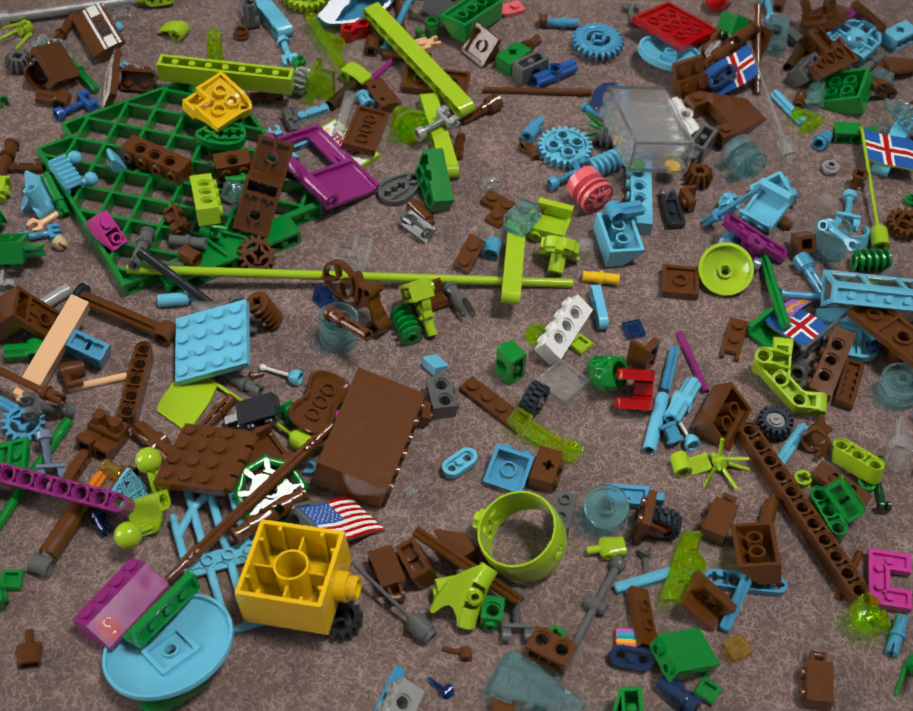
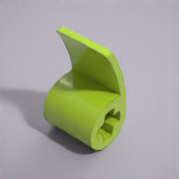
[156,21,190,42]
[338,62,372,85]
[669,451,712,477]

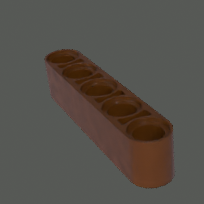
[118,341,154,428]

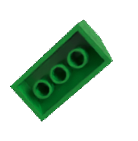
[439,0,503,43]

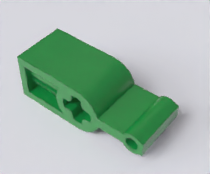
[832,122,878,144]

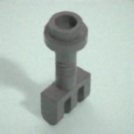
[622,3,639,28]

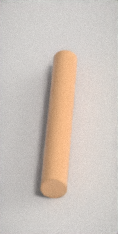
[68,372,127,393]

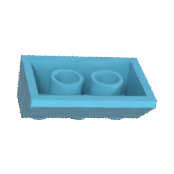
[593,212,645,267]

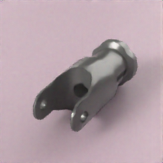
[442,281,476,317]

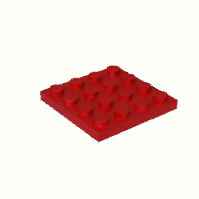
[631,1,717,51]

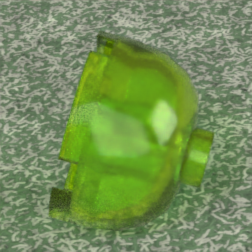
[848,592,891,638]

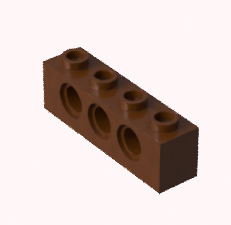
[120,134,193,185]
[805,326,856,404]

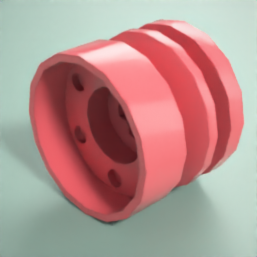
[566,166,614,213]

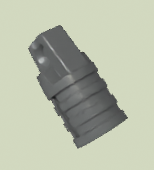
[281,106,302,132]

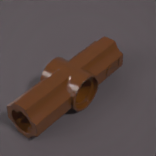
[131,421,173,462]

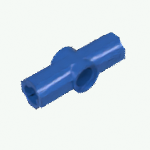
[530,58,578,88]

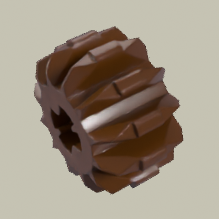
[683,162,713,190]

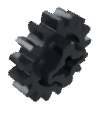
[324,600,363,642]

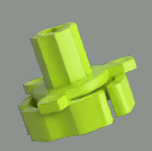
[537,235,580,275]

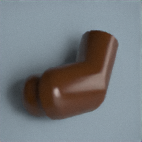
[518,141,540,161]

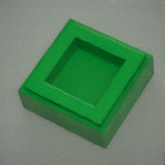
[0,569,25,592]
[693,676,723,707]

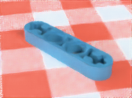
[705,569,788,597]

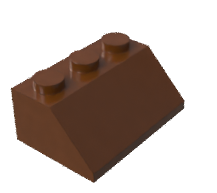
[691,382,752,451]
[731,521,782,585]

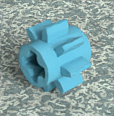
[718,192,740,213]

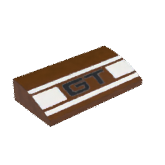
[72,3,126,63]

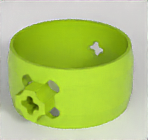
[472,491,567,582]

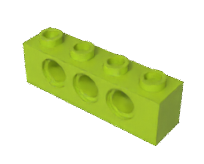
[190,173,223,226]

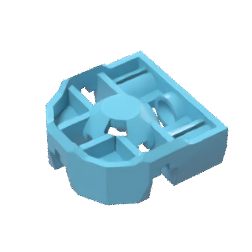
[827,19,882,68]

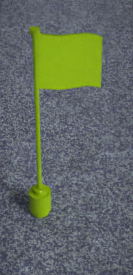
[156,378,319,456]

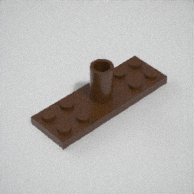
[847,306,913,369]

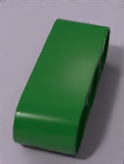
[808,486,848,544]

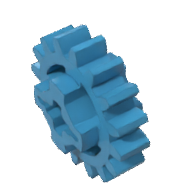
[0,403,46,444]

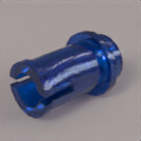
[90,510,114,538]

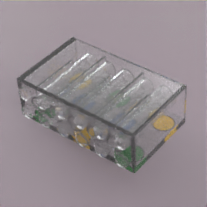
[599,86,695,173]

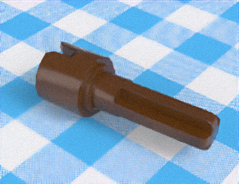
[459,93,503,125]

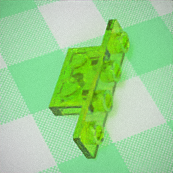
[660,531,706,602]

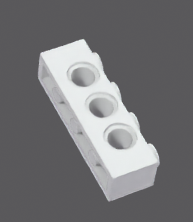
[534,294,593,365]

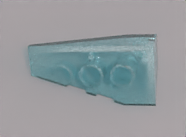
[485,650,586,711]

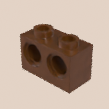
[395,536,438,590]
[524,625,577,676]

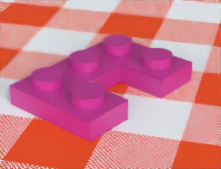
[867,548,912,613]

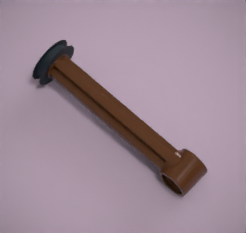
[72,283,176,347]

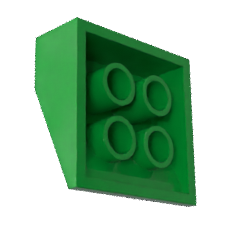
[811,67,874,115]

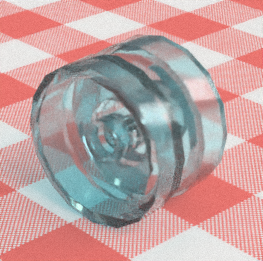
[875,362,913,411]
[584,484,629,535]

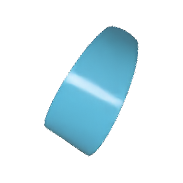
[840,226,870,249]

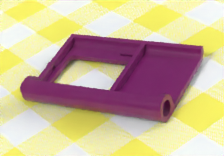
[266,124,380,209]

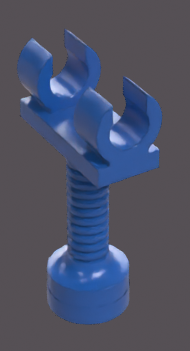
[52,89,101,122]

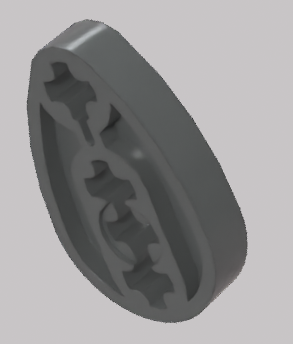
[378,172,420,207]

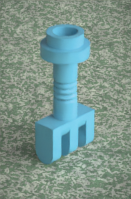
[277,35,298,67]

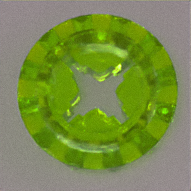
[525,322,547,347]

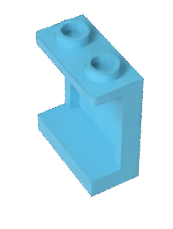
[739,178,794,234]

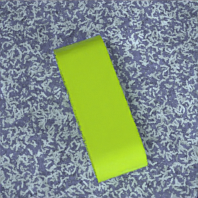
[830,438,885,484]

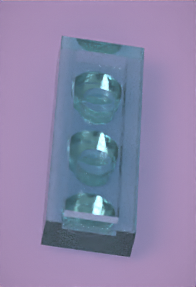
[805,77,828,109]

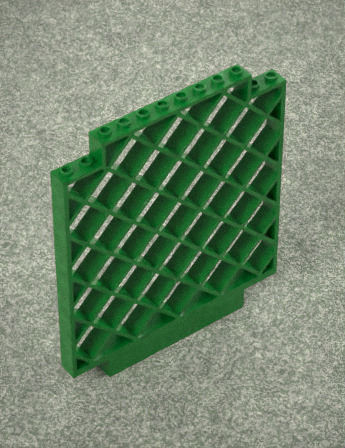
[36,82,323,297]

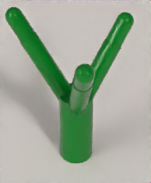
[585,111,616,137]

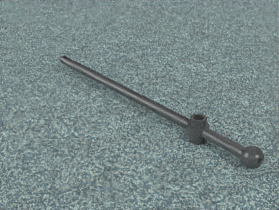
[535,556,626,711]

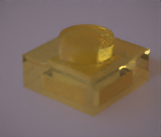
[722,633,753,663]

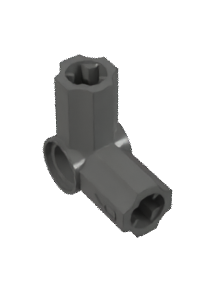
[238,0,260,29]

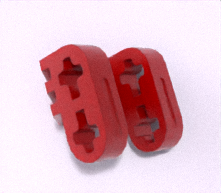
[614,368,656,410]

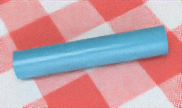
[642,392,669,455]

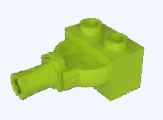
[398,278,438,337]

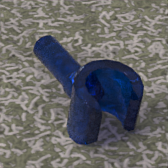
[426,676,455,700]

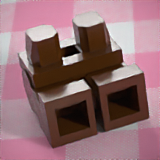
[75,408,130,464]

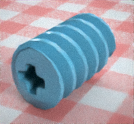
[585,148,624,176]

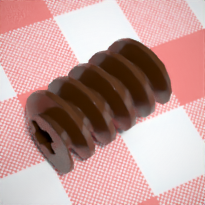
[247,291,283,331]

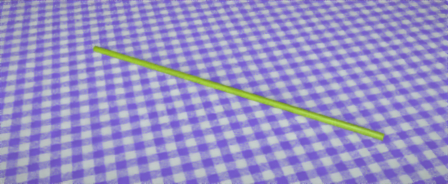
[126,264,573,288]

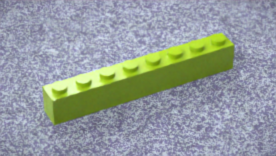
[157,54,295,95]

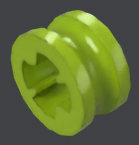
[793,470,812,490]

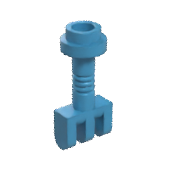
[20,223,63,242]

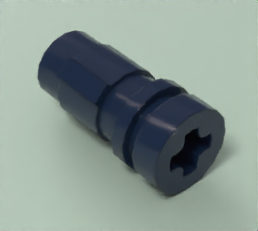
[655,675,703,711]

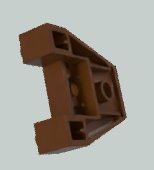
[684,91,766,151]

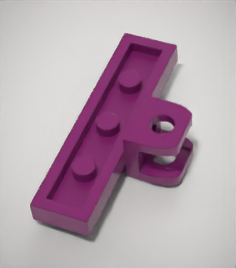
[721,211,788,264]

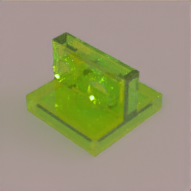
[305,58,335,105]

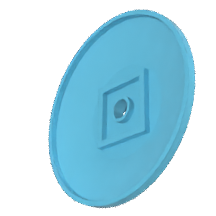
[102,593,234,701]

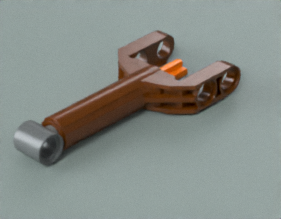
[27,449,139,577]

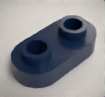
[708,64,738,91]
[610,644,654,671]

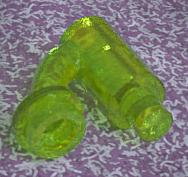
[791,107,824,133]

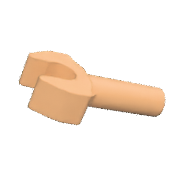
[26,211,60,232]

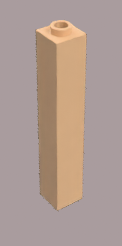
[13,294,90,405]

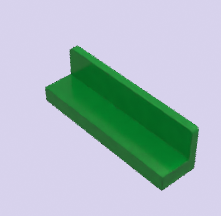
[123,571,201,649]

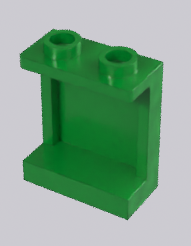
[747,306,798,352]
[649,628,720,683]

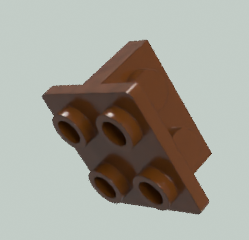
[119,65,158,92]

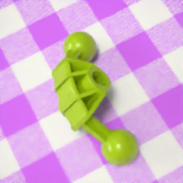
[114,447,170,549]

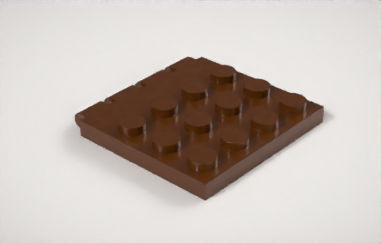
[153,423,259,496]

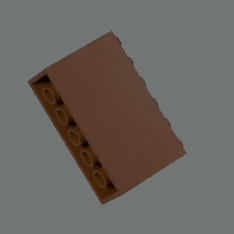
[311,367,426,509]

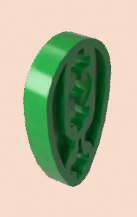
[195,122,247,151]

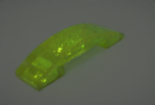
[507,406,584,463]

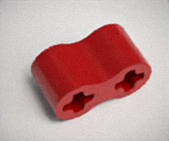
[341,18,370,44]

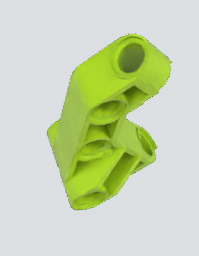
[751,337,827,416]

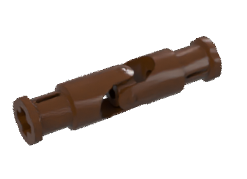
[704,19,761,70]
[229,485,309,545]

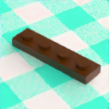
[459,376,530,434]

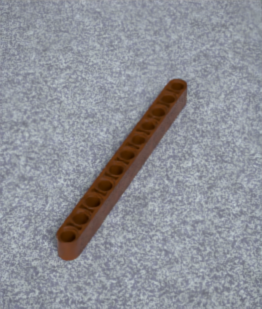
[738,422,870,608]

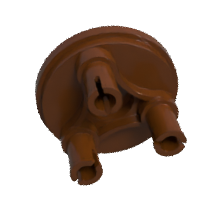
[800,0,849,31]

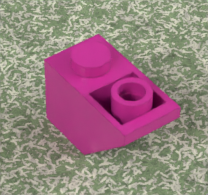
[85,210,128,251]

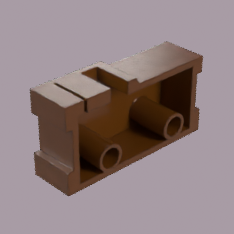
[363,77,402,113]

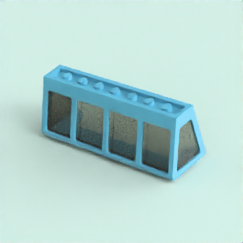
[820,270,913,312]

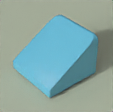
[106,148,127,173]
[21,194,34,213]
[422,354,449,377]

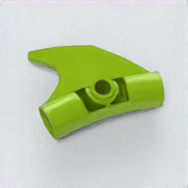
[429,562,498,630]

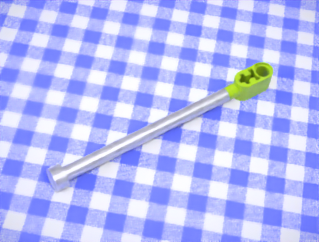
[0,0,175,27]

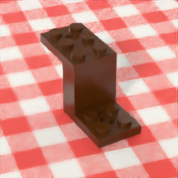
[232,134,295,238]
[0,285,60,341]

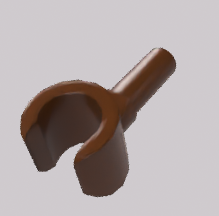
[442,646,472,662]

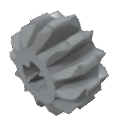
[293,66,314,96]

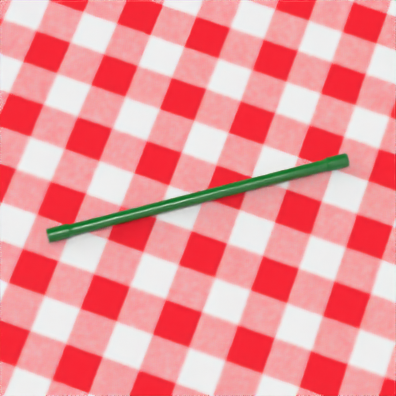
[0,417,74,531]

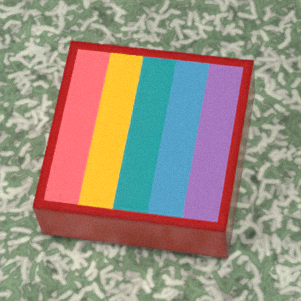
[614,627,637,647]

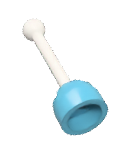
[258,364,304,386]
[679,422,701,451]

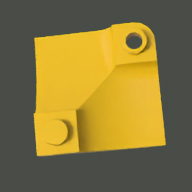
[182,71,252,132]

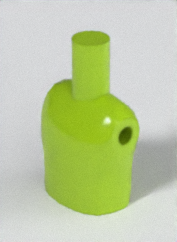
[586,536,627,560]

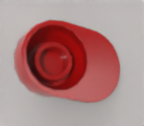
[705,0,732,12]

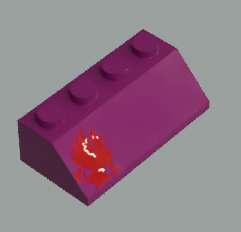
[72,557,171,650]

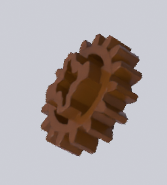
[886,207,913,241]
[236,235,277,269]

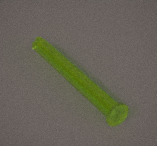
[303,10,346,69]

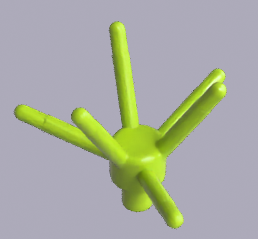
[703,438,750,490]

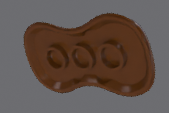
[289,370,350,435]

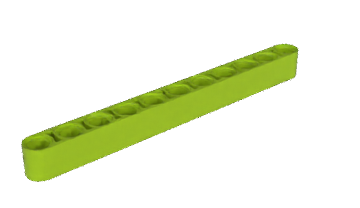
[363,2,476,119]

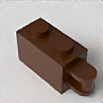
[697,492,739,547]
[368,545,408,604]
[799,650,834,711]

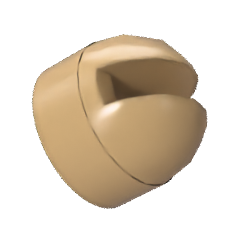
[51,235,68,251]

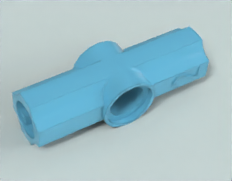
[663,377,702,426]

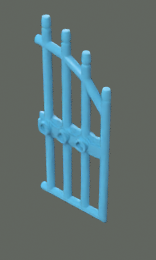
[169,489,264,634]

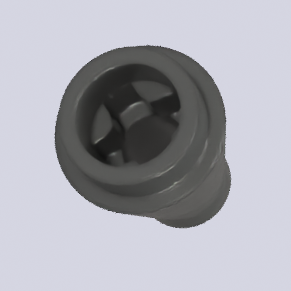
[790,359,809,381]

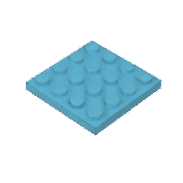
[175,299,250,386]

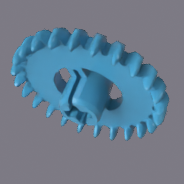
[572,22,624,62]

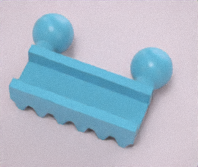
[48,151,98,194]

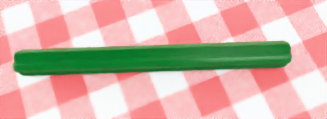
[760,255,791,330]

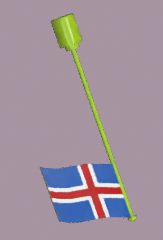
[859,126,913,250]

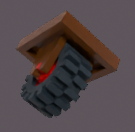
[630,489,682,546]

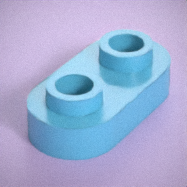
[442,447,478,479]

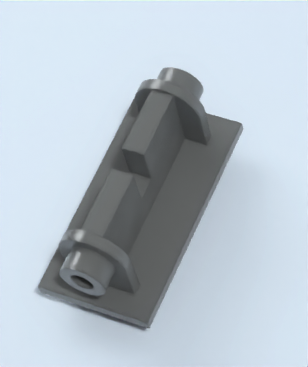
[400,210,437,243]

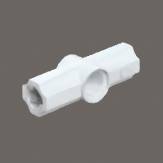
[667,97,700,139]

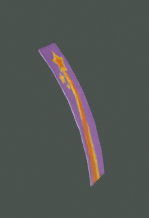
[774,298,816,319]

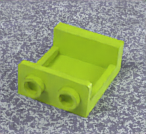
[527,197,574,241]

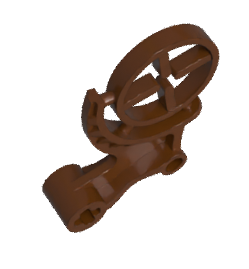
[323,259,392,337]

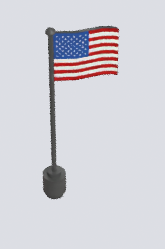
[292,497,438,644]

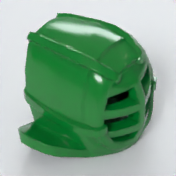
[587,355,628,392]

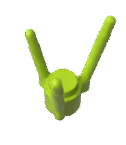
[0,19,34,50]

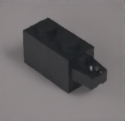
[224,392,283,431]

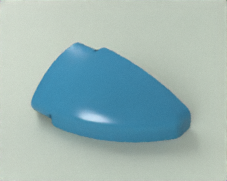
[317,0,394,27]

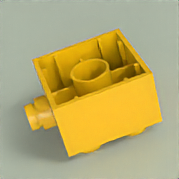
[234,519,362,635]

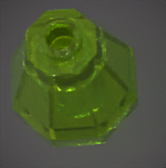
[392,105,429,144]

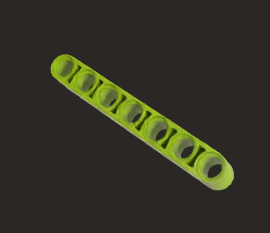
[419,93,459,179]
[500,218,527,305]

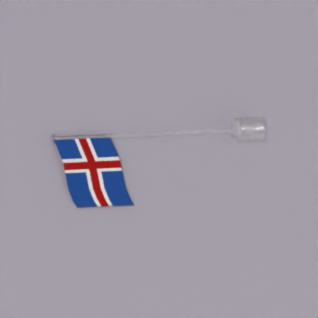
[705,41,799,162]

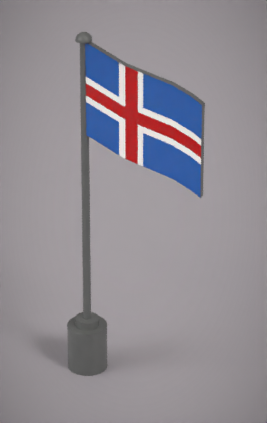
[765,266,901,353]

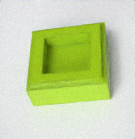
[569,332,594,356]

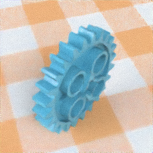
[537,126,593,170]

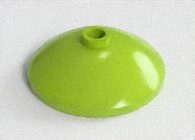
[698,242,754,296]

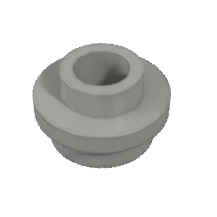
[822,160,840,175]

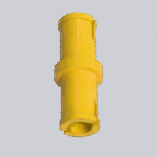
[582,270,620,285]

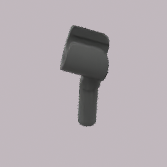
[639,546,652,574]

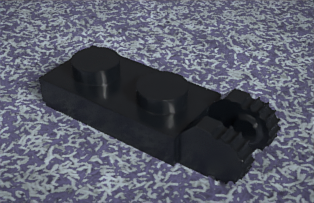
[659,189,686,228]

